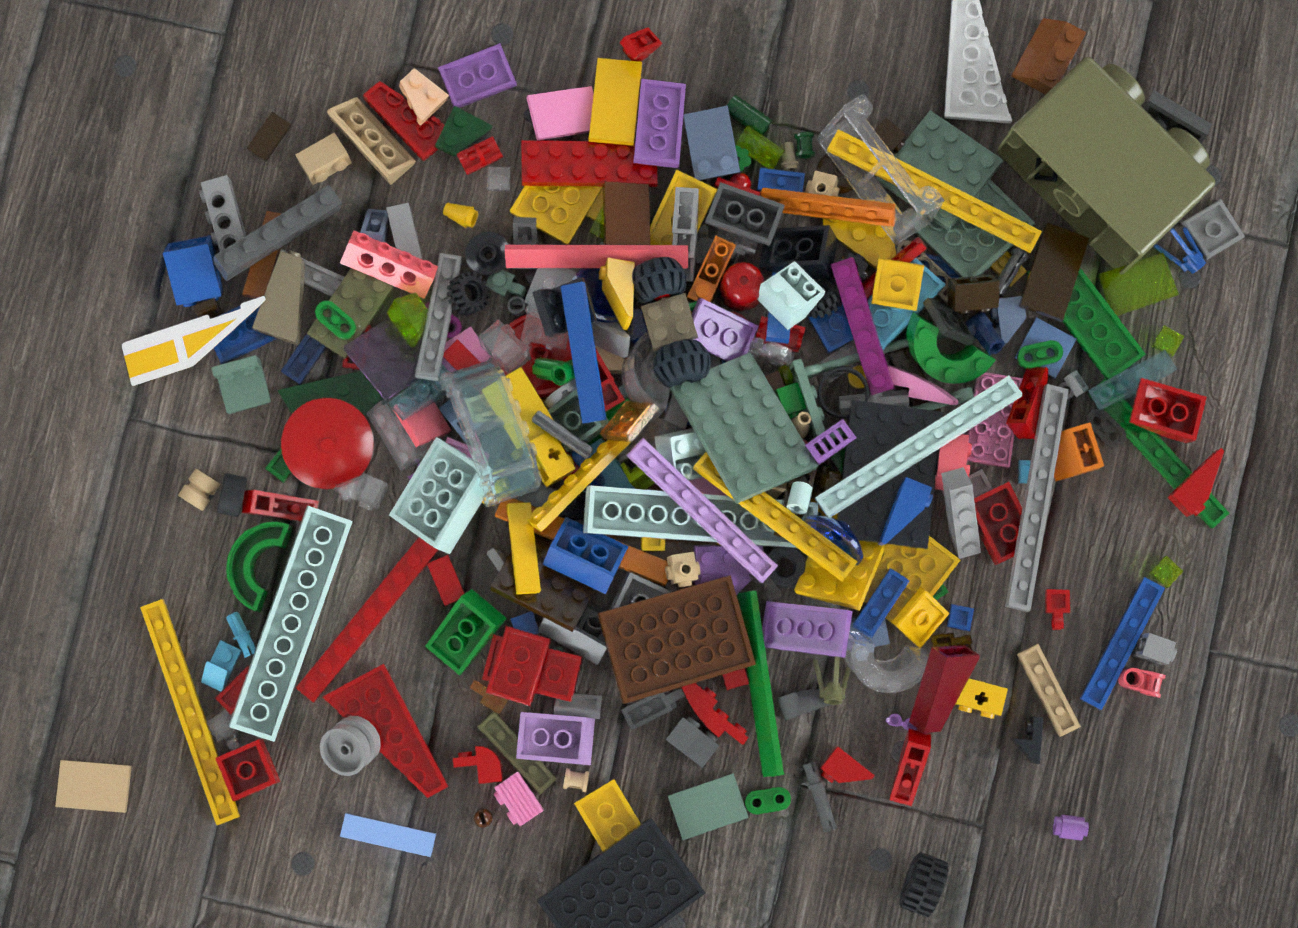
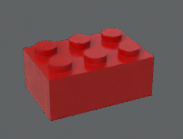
[974,482,1022,565]

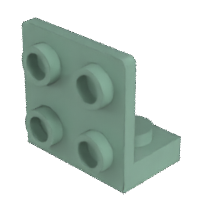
[211,355,271,414]

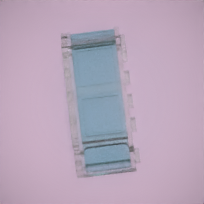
[439,357,542,507]

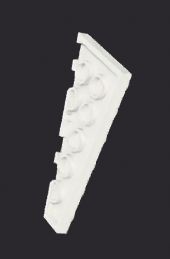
[944,0,1012,124]

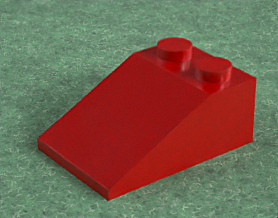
[1129,378,1207,443]

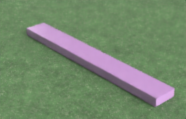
[626,438,778,583]

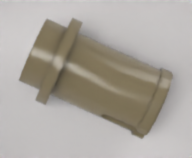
[780,142,799,172]

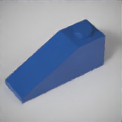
[878,477,933,546]

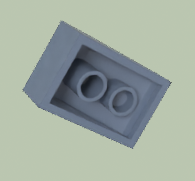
[684,106,741,181]

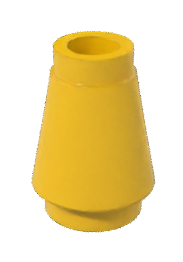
[443,203,478,228]

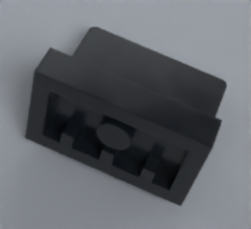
[532,278,597,336]

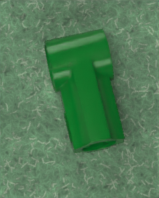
[532,357,575,385]

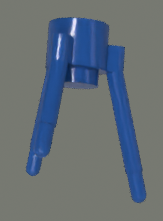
[1154,227,1206,274]

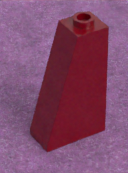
[909,645,980,734]

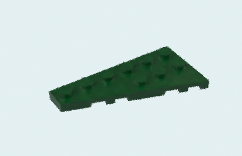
[277,358,426,417]

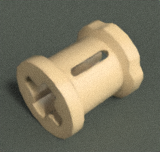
[563,768,589,792]

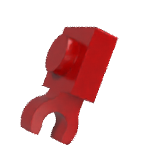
[1045,589,1070,630]

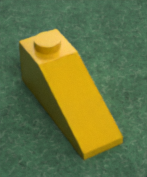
[599,258,635,330]

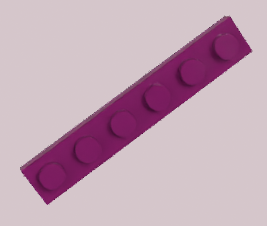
[831,257,894,395]

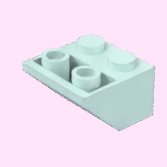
[758,261,825,330]
[654,428,706,481]

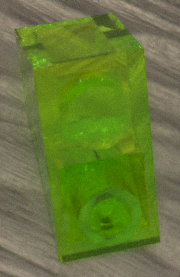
[387,292,428,348]

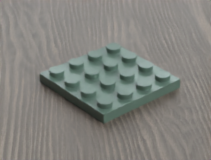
[876,110,1003,231]
[906,180,1035,278]

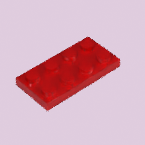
[482,635,583,702]

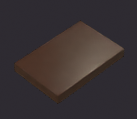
[603,181,650,245]

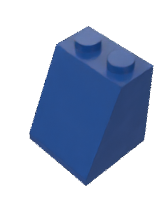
[163,235,223,307]

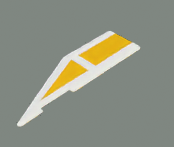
[122,296,266,386]

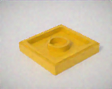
[871,258,924,311]
[892,587,949,648]

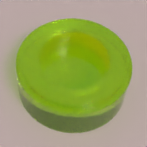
[778,364,794,386]

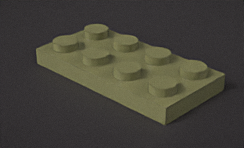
[307,268,395,359]

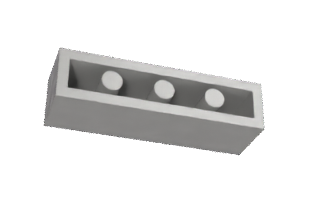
[941,467,981,559]

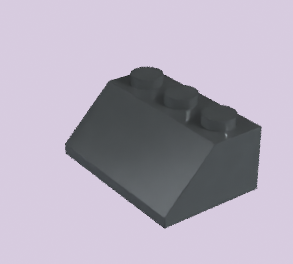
[1142,90,1212,144]
[705,182,785,246]
[538,601,607,665]

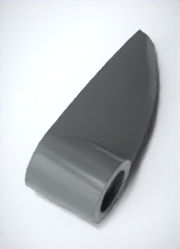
[777,689,847,721]

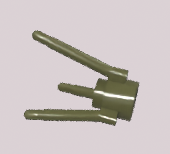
[813,657,850,705]

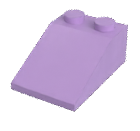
[516,712,595,765]

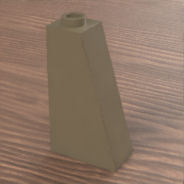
[252,250,305,346]

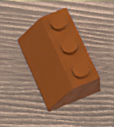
[1011,18,1087,95]

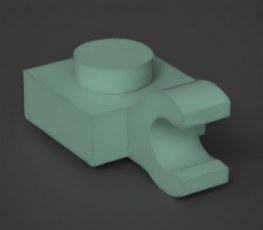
[485,270,527,298]

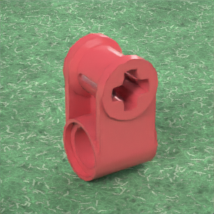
[1118,668,1166,698]

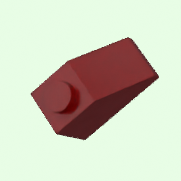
[819,746,875,783]

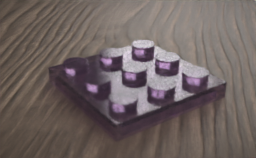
[344,312,422,400]

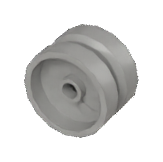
[320,716,381,776]

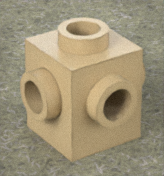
[805,171,840,197]
[665,552,700,588]

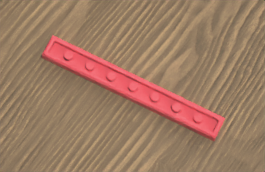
[505,245,688,269]

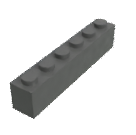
[213,185,342,281]

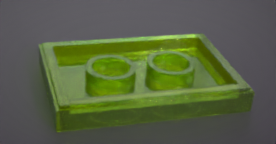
[1098,253,1179,316]

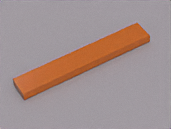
[760,188,895,227]

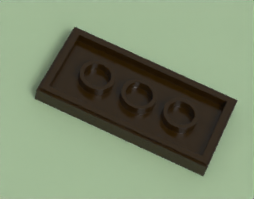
[1019,222,1090,322]

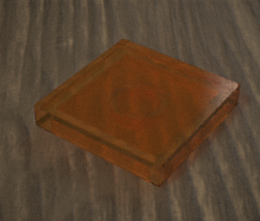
[600,401,659,442]

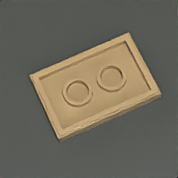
[55,760,131,813]

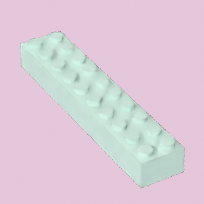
[583,486,818,548]
[229,506,353,742]

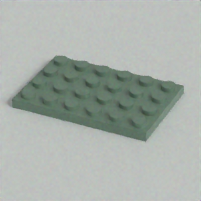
[670,352,818,504]

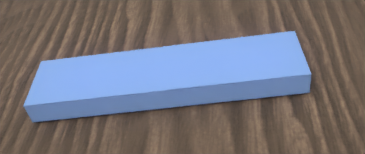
[340,813,436,857]

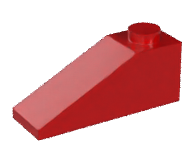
[1006,367,1048,439]
[1167,448,1224,517]
[241,490,319,522]
[889,728,931,806]

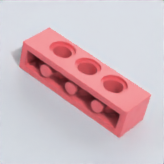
[340,231,438,299]

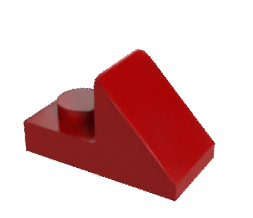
[620,27,663,62]

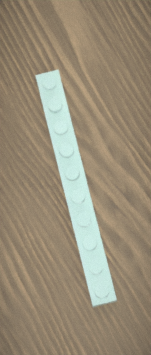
[815,376,1022,519]

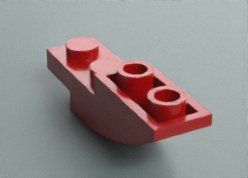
[682,682,748,745]

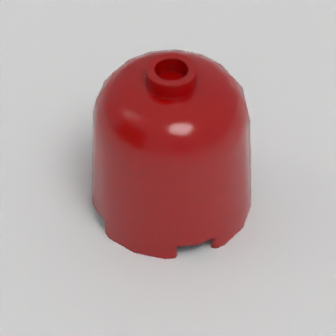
[719,262,764,312]

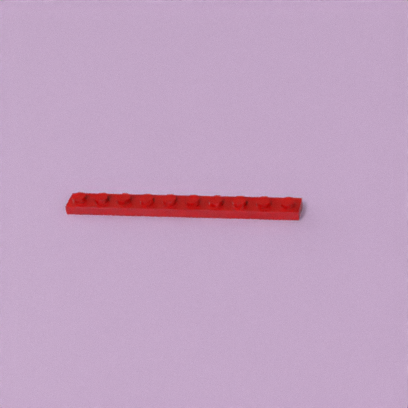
[296,537,439,703]

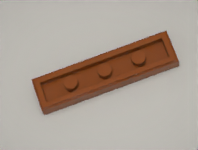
[242,211,281,299]

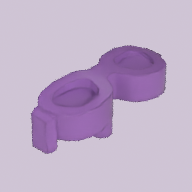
[885,714,917,730]

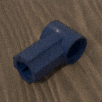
[965,311,1005,355]

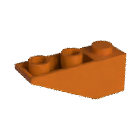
[687,236,736,303]

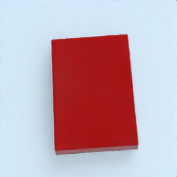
[486,626,551,706]

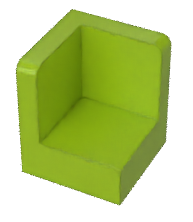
[620,462,655,490]

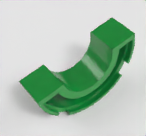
[906,312,996,384]
[226,522,294,613]

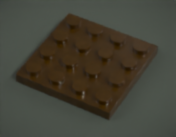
[490,533,596,632]

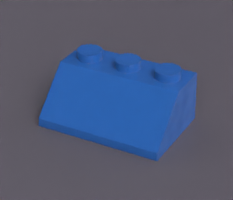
[543,517,629,594]

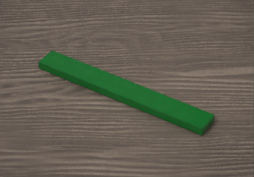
[1087,378,1230,529]
[736,591,784,777]

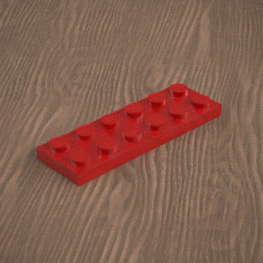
[521,140,658,187]

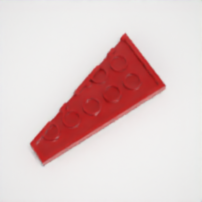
[322,664,449,798]

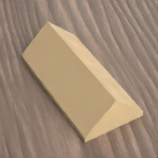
[327,97,416,185]

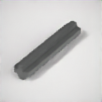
[532,411,593,459]

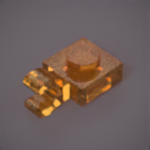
[470,680,508,714]

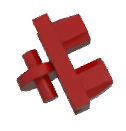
[457,136,503,175]

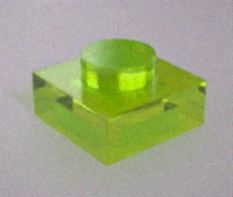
[1152,325,1184,357]
[1149,556,1183,588]

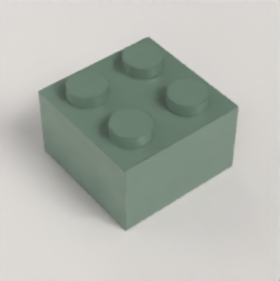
[548,389,612,452]

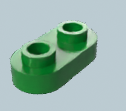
[315,301,356,340]
[1017,340,1063,369]
[745,787,791,814]

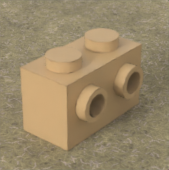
[295,133,352,185]

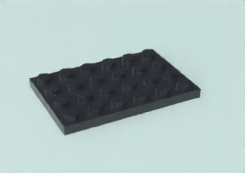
[835,400,943,549]
[537,817,706,928]

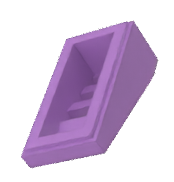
[805,419,856,465]

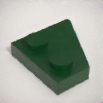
[434,106,493,157]

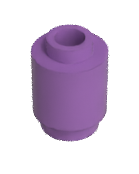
[1053,815,1089,841]

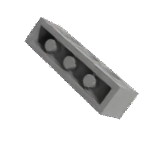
[199,175,246,252]

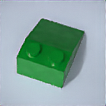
[425,589,507,675]

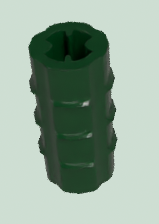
[727,95,772,137]

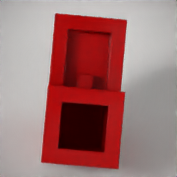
[453,746,503,784]

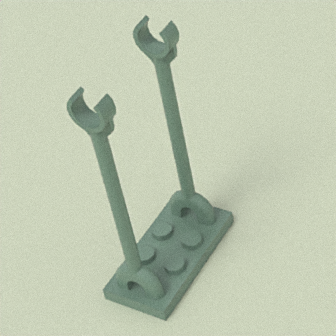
[787,330,974,453]

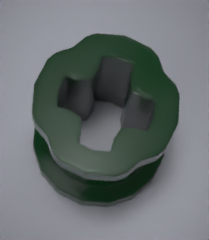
[794,132,815,159]

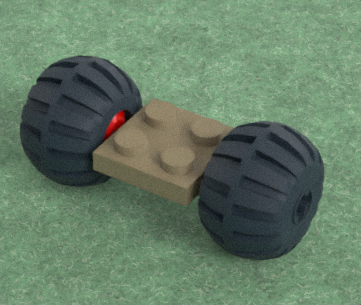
[632,257,711,388]

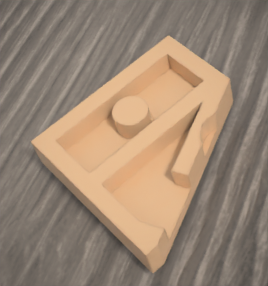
[399,68,449,125]

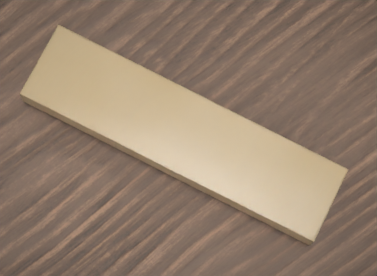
[1017,644,1081,737]

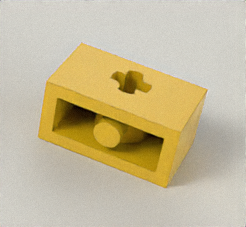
[523,432,575,488]
[955,679,1008,719]

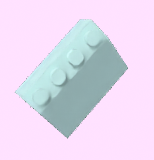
[389,437,498,554]

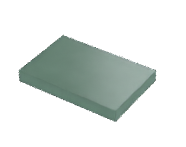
[668,773,749,840]

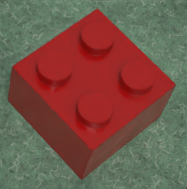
[215,739,281,801]

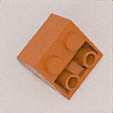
[1054,423,1104,482]

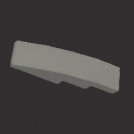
[672,187,699,282]

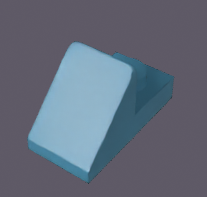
[201,640,242,692]

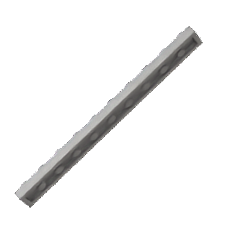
[1005,384,1069,612]

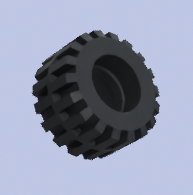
[900,852,948,918]

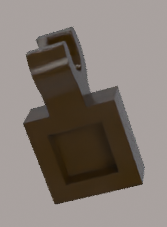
[931,633,973,650]

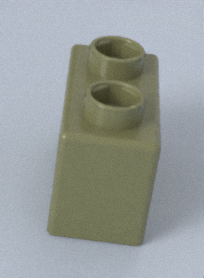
[997,57,1215,275]

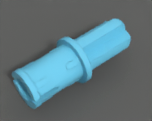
[226,612,256,658]

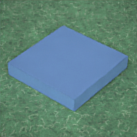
[1014,317,1076,379]

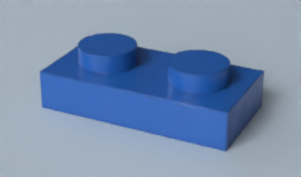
[757,168,805,192]

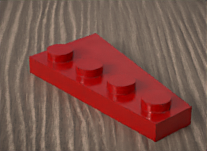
[363,81,444,162]

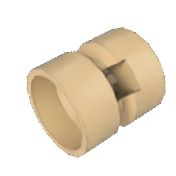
[178,468,221,511]

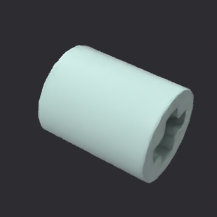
[787,482,812,514]

